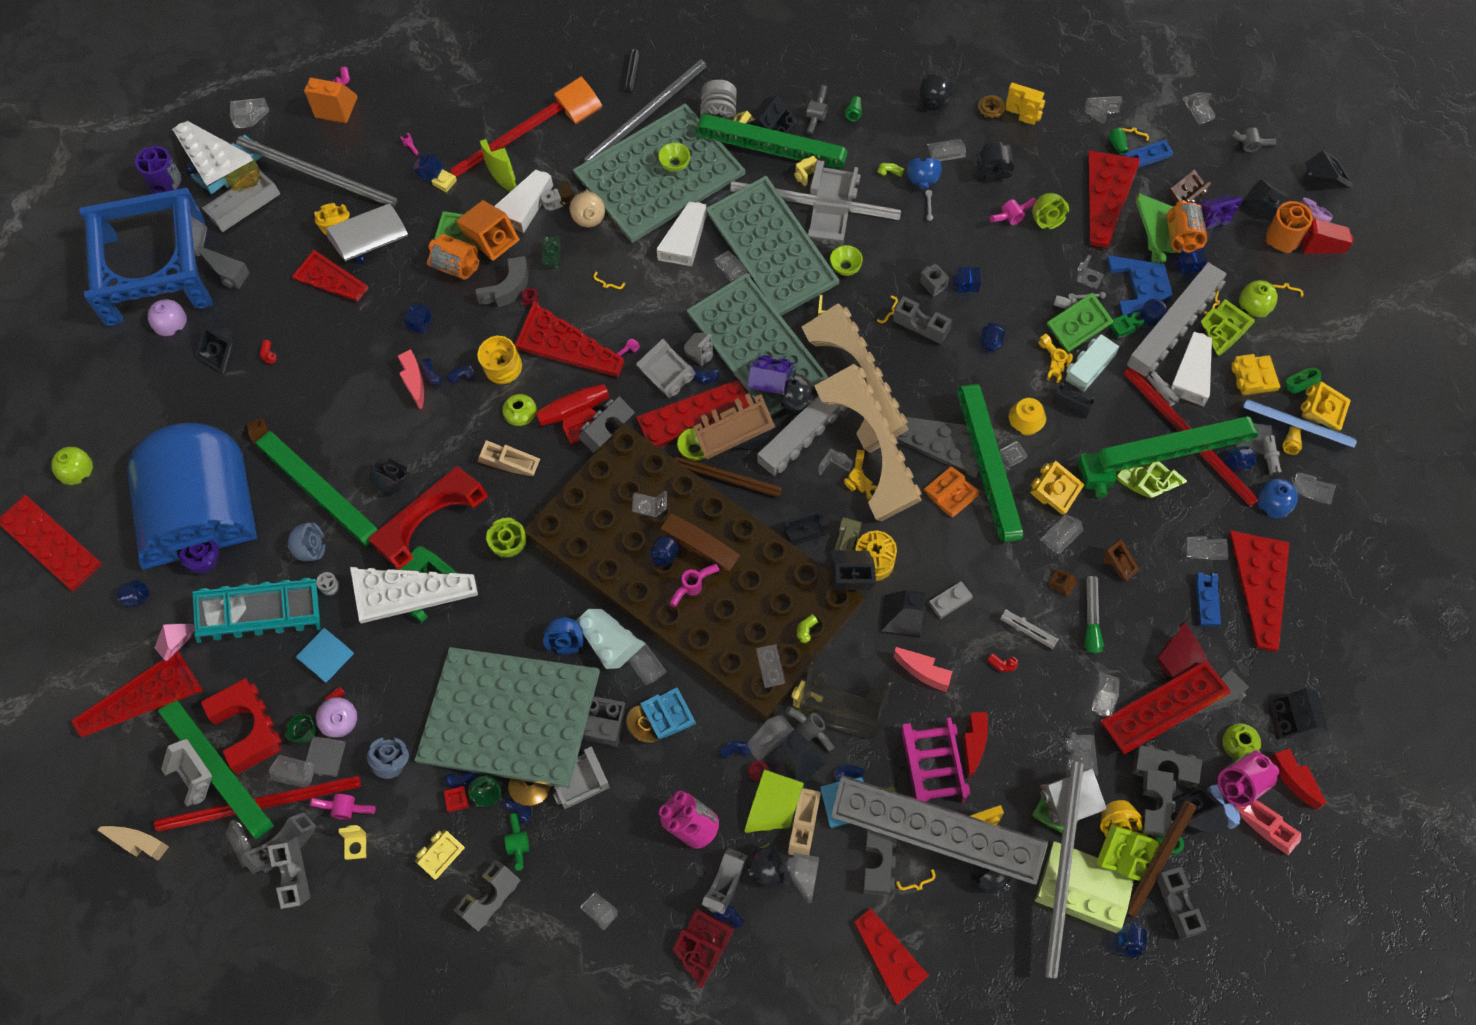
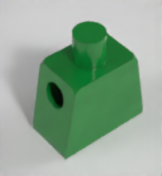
[1077,454,1116,498]

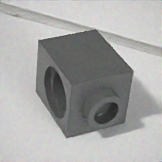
[920,263,949,297]

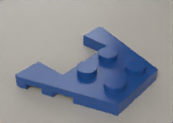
[1107,256,1173,316]

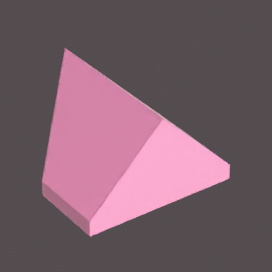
[155,624,195,661]

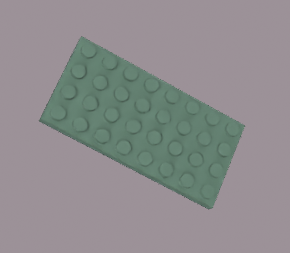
[706,176,839,316]
[687,273,829,417]

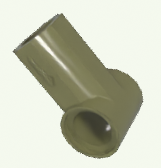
[834,517,862,551]

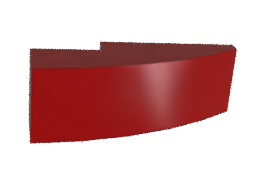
[963,712,988,779]
[1269,748,1326,810]

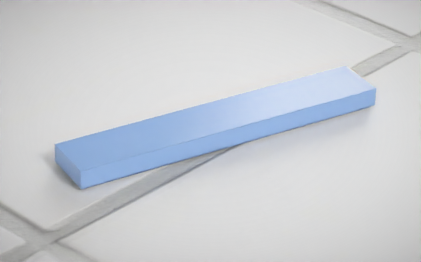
[1243,399,1357,447]

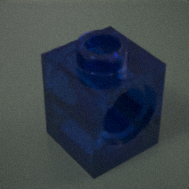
[413,154,444,180]
[1177,247,1208,274]
[953,267,981,293]
[403,302,433,334]

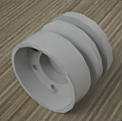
[700,80,737,121]

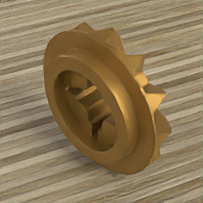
[978,95,1006,119]

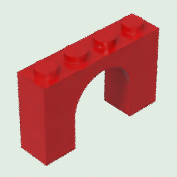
[201,678,282,775]

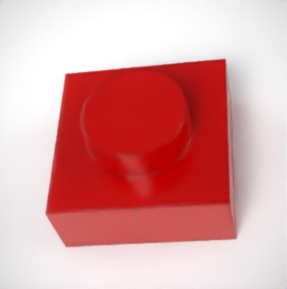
[444,786,469,813]

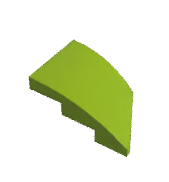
[480,139,517,192]
[1201,299,1255,356]
[1116,462,1187,498]
[744,770,804,833]
[1096,824,1162,881]

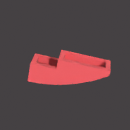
[398,349,424,409]
[894,647,953,692]
[1235,800,1301,855]

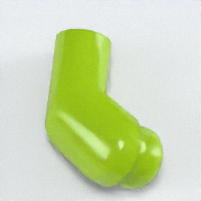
[877,163,904,177]
[797,614,818,643]

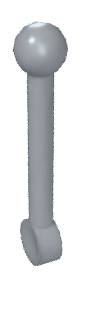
[925,190,933,221]
[1068,292,1106,300]

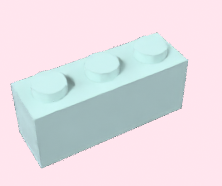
[1066,335,1119,393]

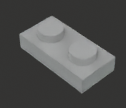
[929,581,973,619]

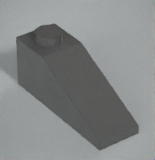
[197,246,250,289]
[1192,670,1249,716]

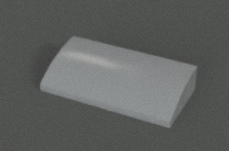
[202,170,280,232]
[327,203,408,261]

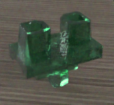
[542,236,561,269]

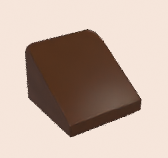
[246,418,269,444]
[1048,569,1077,596]

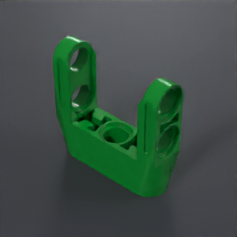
[394,546,458,623]

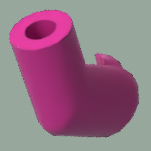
[333,67,350,85]

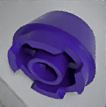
[179,540,219,574]

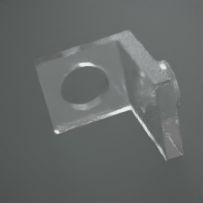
[1077,255,1104,289]
[818,449,853,475]
[632,491,667,517]

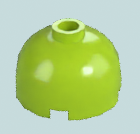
[1032,193,1069,229]
[1239,280,1278,317]
[51,447,93,485]
[486,518,526,558]

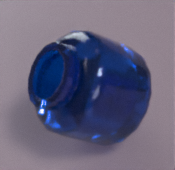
[1141,299,1167,326]
[980,323,1005,352]
[1227,446,1257,473]
[650,536,679,566]
[117,580,149,608]
[1119,922,1148,957]

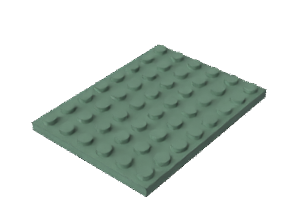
[573,103,745,243]
[415,647,600,788]

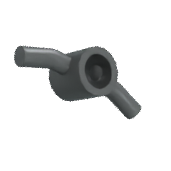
[806,85,828,136]
[1229,128,1276,152]
[785,706,835,752]

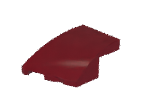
[1157,622,1211,679]
[673,908,735,989]

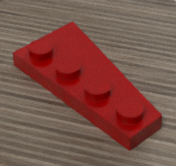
[292,250,368,302]
[854,908,929,1005]

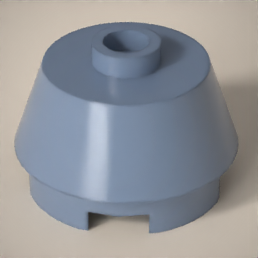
[367,738,409,779]

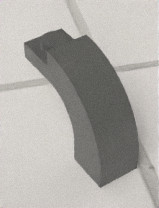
[476,256,529,307]
[240,812,317,874]
[702,848,748,914]

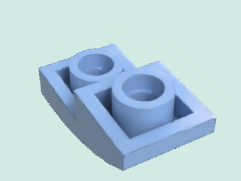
[1207,784,1240,829]

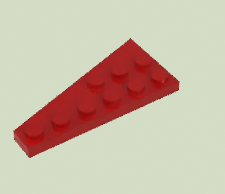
[1089,151,1140,248]
[515,301,624,377]
[1229,531,1289,652]
[71,651,203,737]

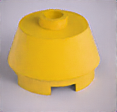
[314,203,350,235]
[1009,398,1046,435]
[1100,800,1142,837]

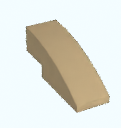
[477,440,540,476]
[788,788,821,858]
[98,826,169,860]

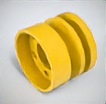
[477,336,522,384]
[855,531,897,581]

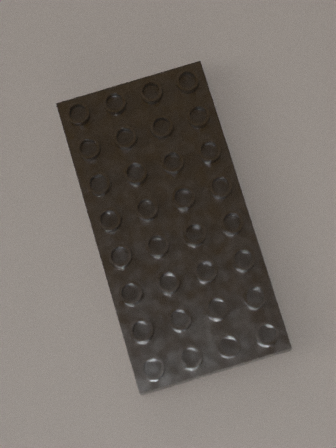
[524,423,865,724]

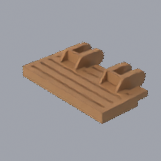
[693,393,775,459]

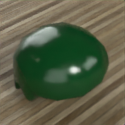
[284,713,317,744]
[468,775,501,807]

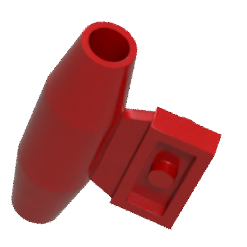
[535,384,610,445]

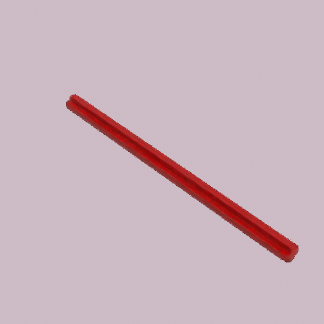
[450,101,564,178]
[1124,367,1258,506]
[154,776,361,832]

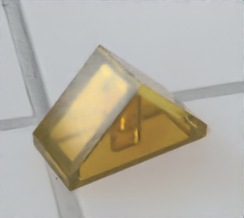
[224,156,260,191]

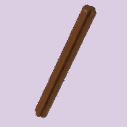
[675,456,782,497]
[1127,801,1196,917]

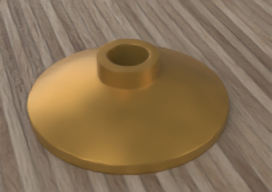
[626,706,658,743]
[508,779,550,806]

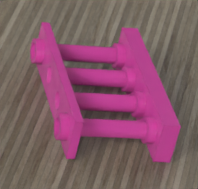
[901,717,970,803]

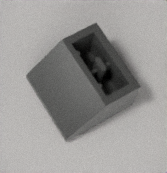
[582,696,625,748]

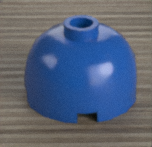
[907,158,942,189]
[1257,479,1298,518]
[543,617,583,655]

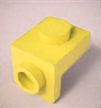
[794,156,817,186]

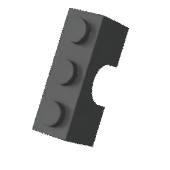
[893,296,952,344]
[578,396,635,453]
[1132,744,1202,789]
[1140,769,1176,839]
[863,829,897,896]
[267,836,311,909]
[453,860,521,932]
[1157,867,1207,940]

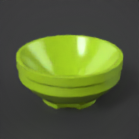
[659,143,690,172]
[830,245,863,276]
[503,394,537,426]
[677,428,705,461]
[1222,723,1261,760]

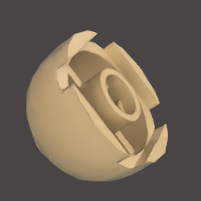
[569,191,605,228]

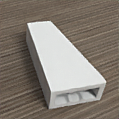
[494,170,553,233]
[657,202,707,266]
[1170,332,1212,407]

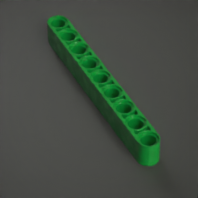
[695,114,847,170]
[958,384,1023,543]
[1097,417,1259,473]
[255,430,378,547]
[158,701,274,840]

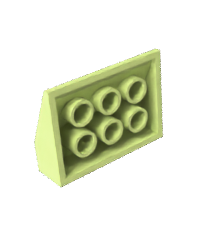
[1034,841,1134,933]

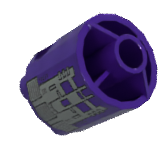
[135,146,182,194]

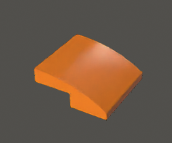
[554,76,602,125]
[924,466,979,518]

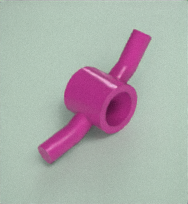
[989,197,1036,225]
[669,564,719,607]
[309,794,376,820]

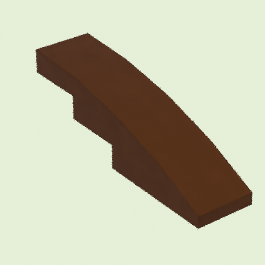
[660,513,740,572]

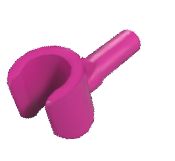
[400,133,419,155]
[616,339,640,356]

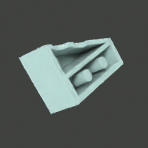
[576,609,646,669]

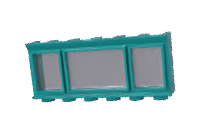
[192,578,321,643]

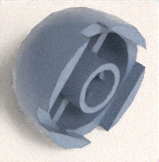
[288,523,325,562]

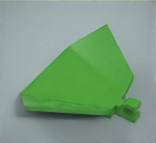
[1136,193,1176,264]

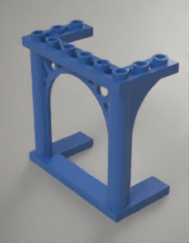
[79,188,213,326]

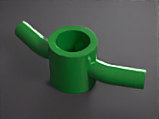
[505,813,530,871]

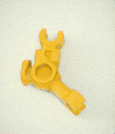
[1038,334,1073,383]
[844,449,878,500]

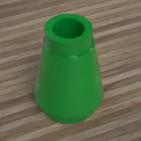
[845,96,862,121]
[1108,128,1129,155]
[1084,623,1104,653]

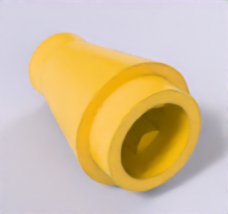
[1282,426,1302,455]

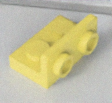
[415,830,465,880]

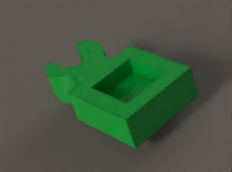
[1110,312,1145,338]

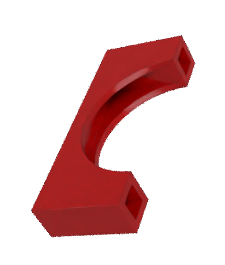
[368,466,488,570]

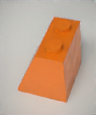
[304,78,357,123]
[456,200,519,261]

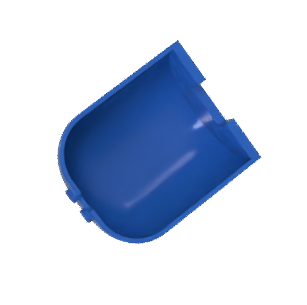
[127,423,258,570]

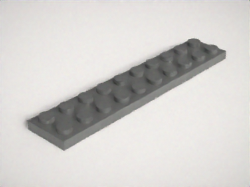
[831,775,1048,885]

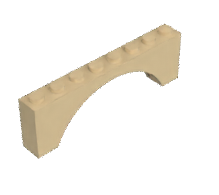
[802,303,909,453]
[815,364,922,522]

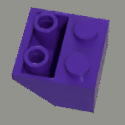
[1196,195,1242,229]
[748,355,794,395]

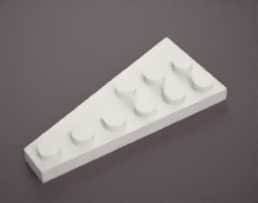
[172,121,253,185]
[350,567,478,623]

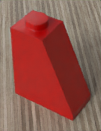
[1301,218,1353,254]

